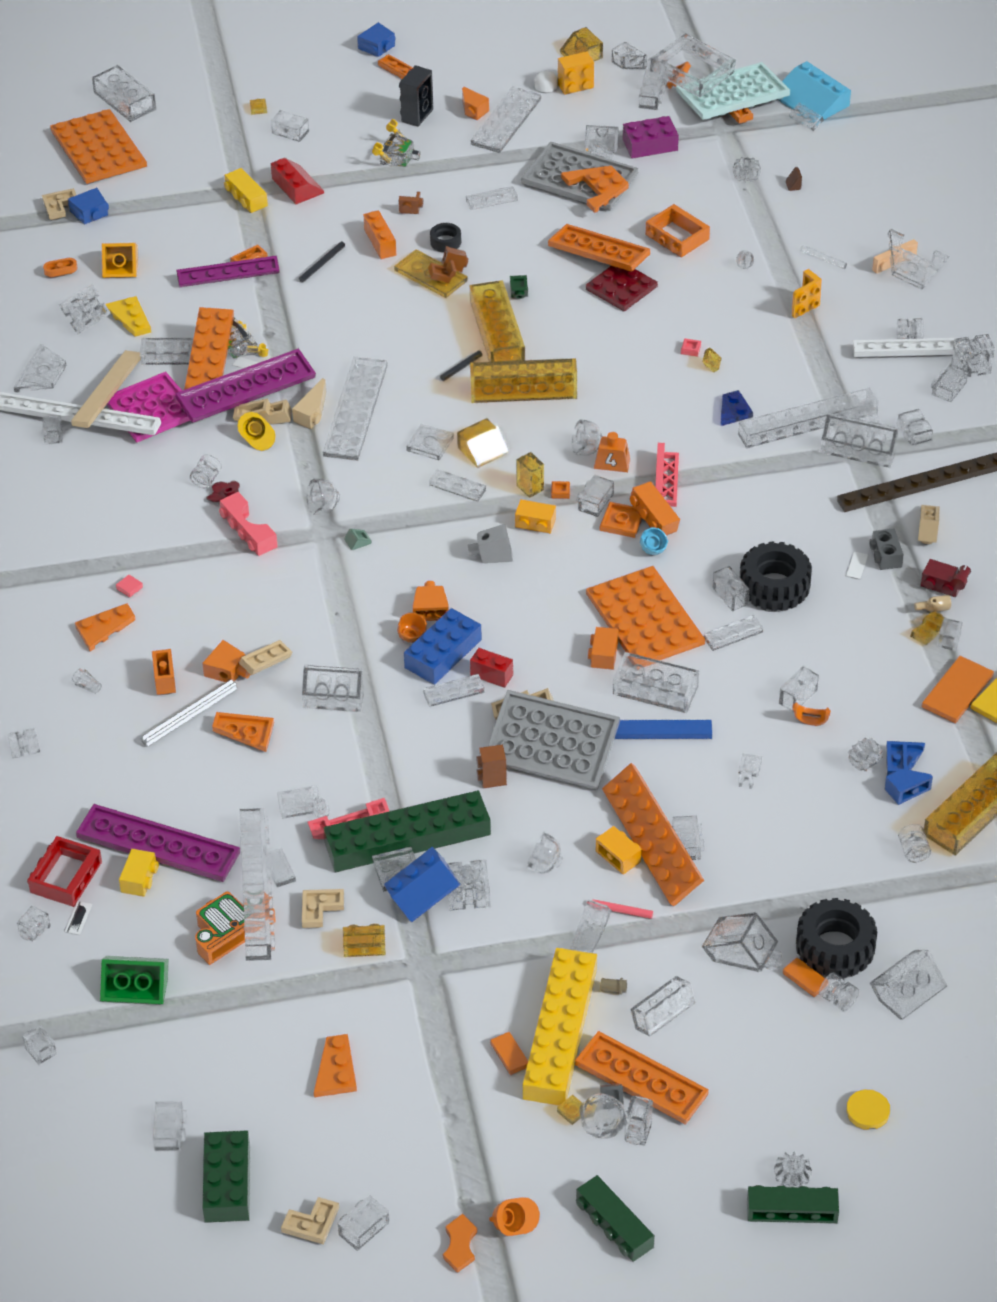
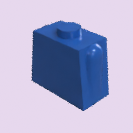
[357,22,396,57]
[68,187,109,224]

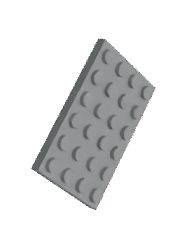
[521,141,638,210]
[488,690,620,790]

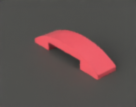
[308,798,389,839]

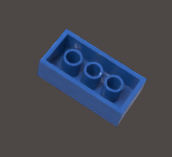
[404,608,482,685]

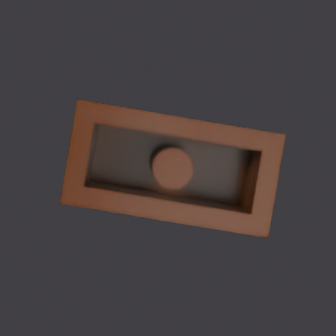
[476,744,507,789]

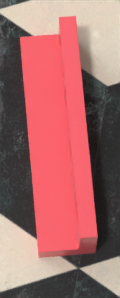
[655,443,679,507]

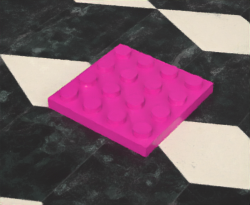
[106,371,190,443]

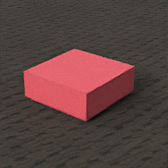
[681,338,701,357]
[116,575,143,597]

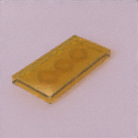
[394,249,468,298]

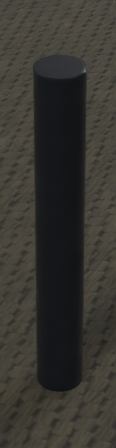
[440,350,483,381]

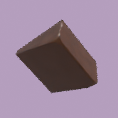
[786,167,802,191]

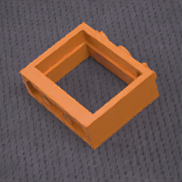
[645,204,710,258]

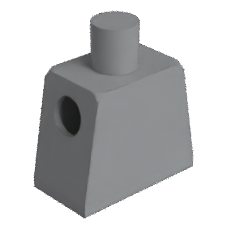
[468,524,513,563]

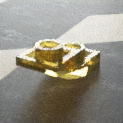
[910,611,949,645]

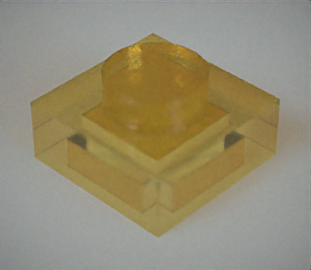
[250,99,267,115]
[702,348,722,372]
[557,1095,588,1125]

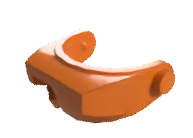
[792,702,831,726]

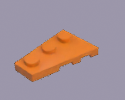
[314,1034,357,1098]

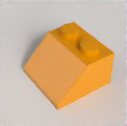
[102,243,138,278]

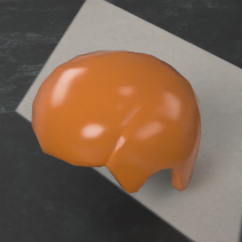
[397,613,427,643]

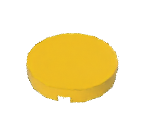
[846,1089,890,1130]

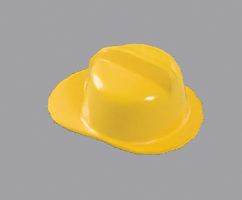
[237,412,276,451]

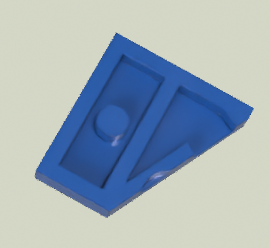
[886,741,925,776]

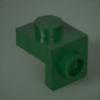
[510,275,528,299]

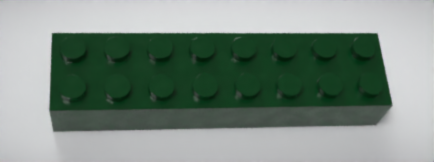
[323,790,491,873]

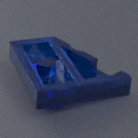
[721,390,753,426]

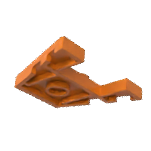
[561,166,629,213]

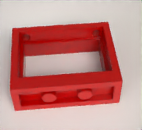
[27,836,102,907]

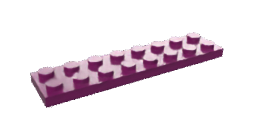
[175,348,316,423]
[76,804,240,882]

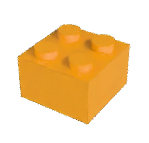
[558,51,594,95]

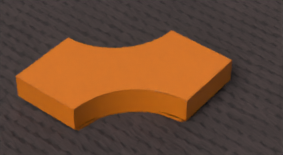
[443,1214,477,1273]

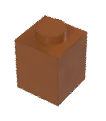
[441,246,469,272]

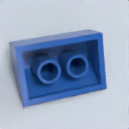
[384,847,461,922]

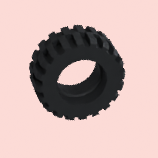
[739,541,812,611]
[796,898,878,979]

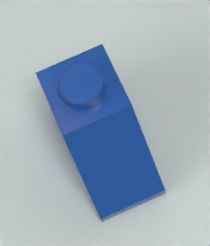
[885,769,933,805]

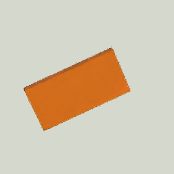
[922,656,994,724]

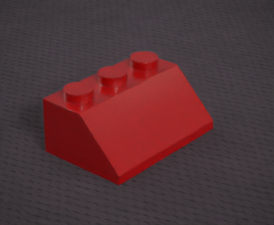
[271,158,324,204]

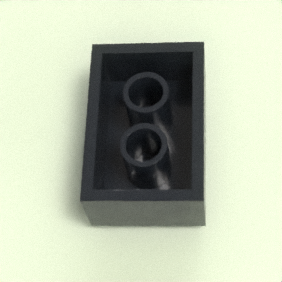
[399,65,433,127]

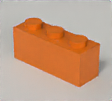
[363,210,397,259]
[629,481,681,535]

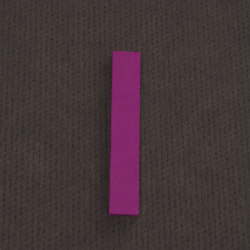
[176,255,280,288]

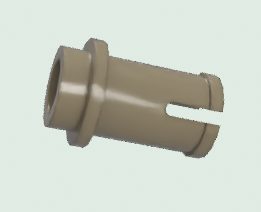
[600,978,627,995]

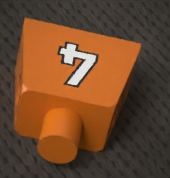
[594,432,630,473]

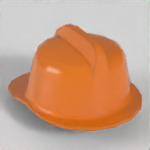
[489,1197,540,1236]

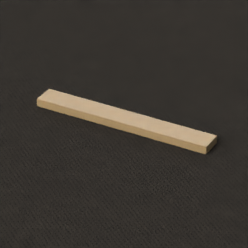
[71,350,142,428]

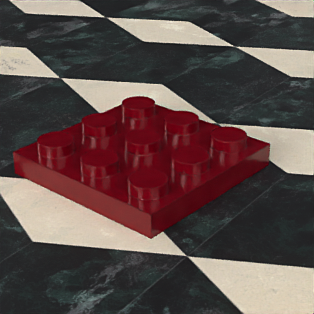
[586,266,658,312]

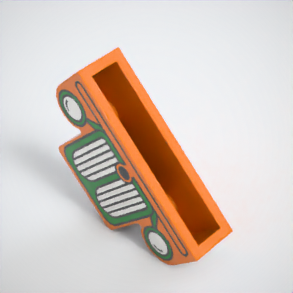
[195,891,276,965]

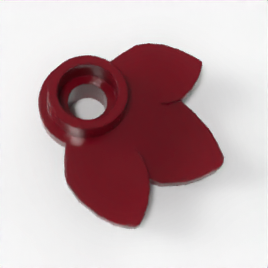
[206,481,240,502]

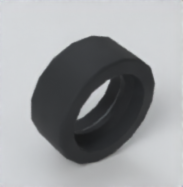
[430,223,462,252]

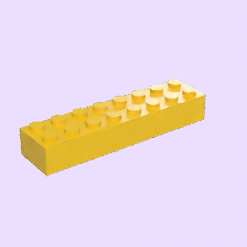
[523,948,597,1107]

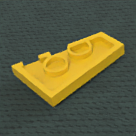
[104,296,152,337]

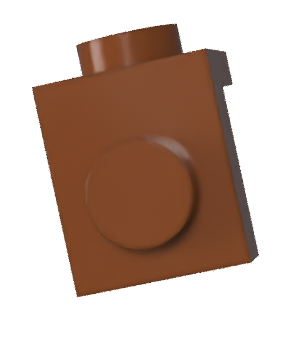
[398,191,424,214]
[428,260,456,283]

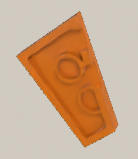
[75,603,135,652]
[212,712,274,752]

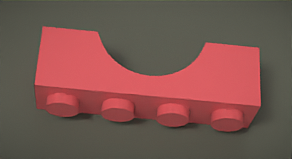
[219,492,278,556]

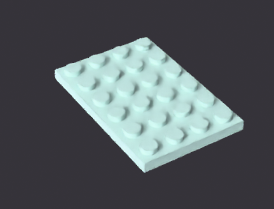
[676,62,790,120]

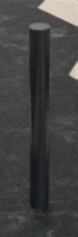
[299,241,345,283]

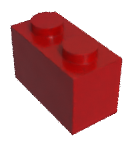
[470,647,513,688]

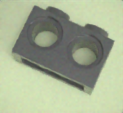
[869,528,904,570]

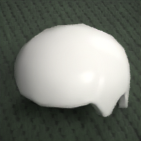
[534,70,558,93]

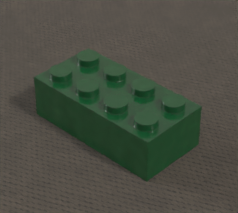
[202,1130,250,1223]

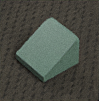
[344,528,372,550]

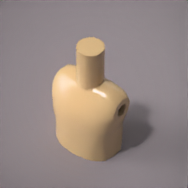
[914,595,951,612]

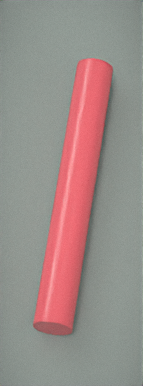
[591,899,653,919]

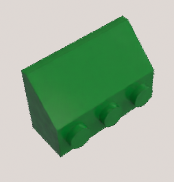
[100,956,169,1004]

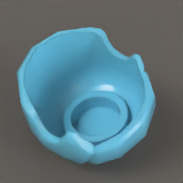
[640,527,668,555]

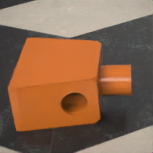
[413,581,449,621]
[202,640,251,682]

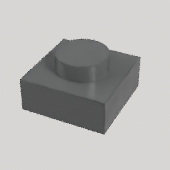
[600,1084,624,1109]

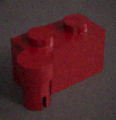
[921,559,971,597]

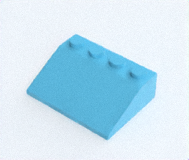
[777,61,851,125]

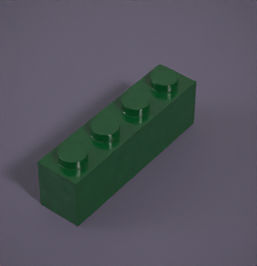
[576,1175,655,1262]
[747,1185,839,1224]

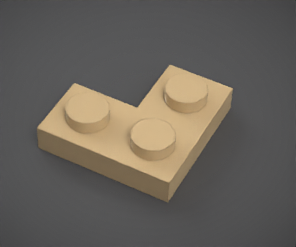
[42,188,76,220]
[302,889,344,928]
[281,1197,339,1245]

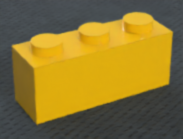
[224,168,268,213]

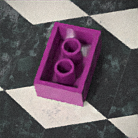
[622,116,679,159]

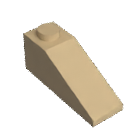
[292,378,326,429]
[918,505,940,544]

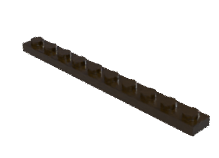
[837,452,997,513]

